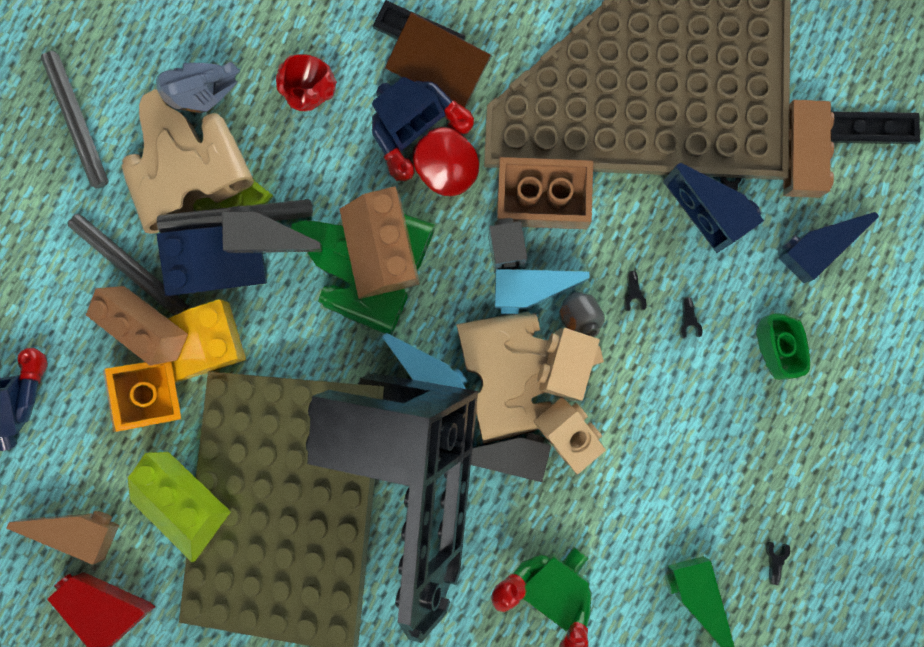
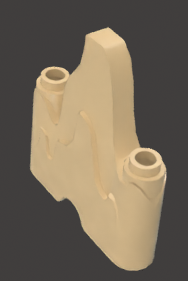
[121,89,254,234]
[456,311,604,444]

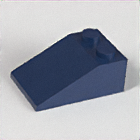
[663,163,764,253]
[156,226,267,296]

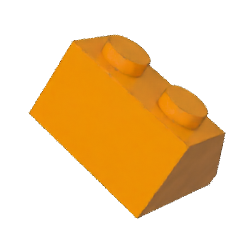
[103,362,181,432]

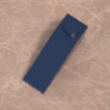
[778,212,879,283]

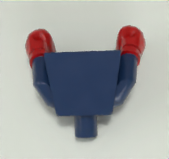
[372,77,474,182]
[0,348,48,451]

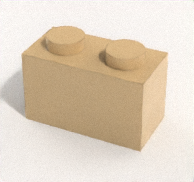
[537,328,600,401]

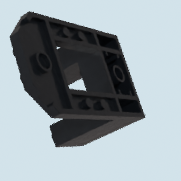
[306,373,478,643]

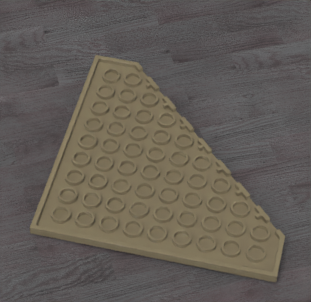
[484,0,791,180]

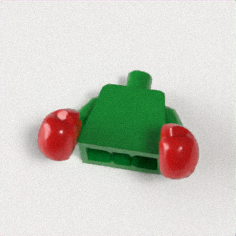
[491,547,592,647]

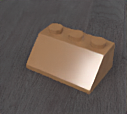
[497,157,593,230]
[339,186,420,299]

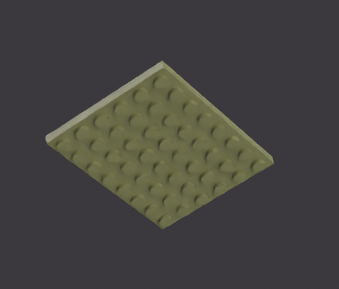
[179,371,384,647]

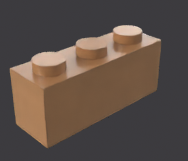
[783,100,834,198]
[86,286,188,366]

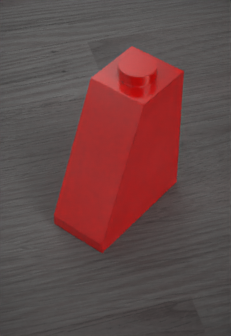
[47,572,155,647]

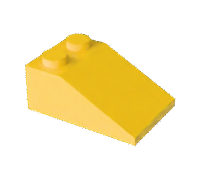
[168,299,246,383]

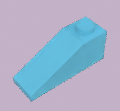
[494,269,589,315]
[382,333,468,389]

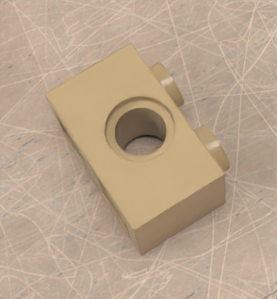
[533,397,606,475]

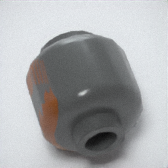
[559,292,605,337]

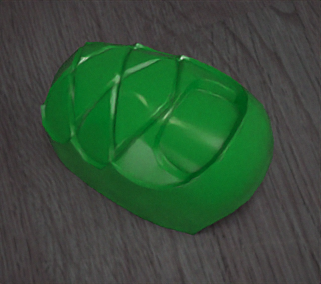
[756,313,810,380]

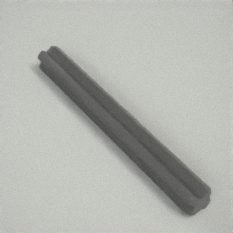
[41,51,108,189]
[157,199,313,233]
[68,214,190,316]

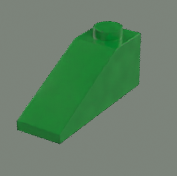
[665,556,735,647]

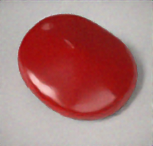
[413,127,479,196]

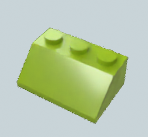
[128,452,231,562]

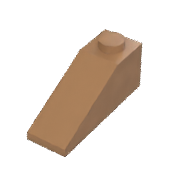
[6,511,119,565]

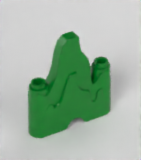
[291,214,436,335]

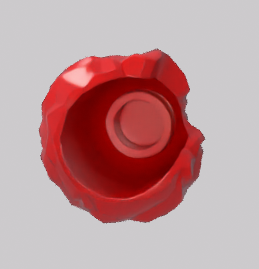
[276,54,337,111]

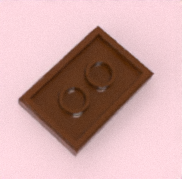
[385,12,492,108]

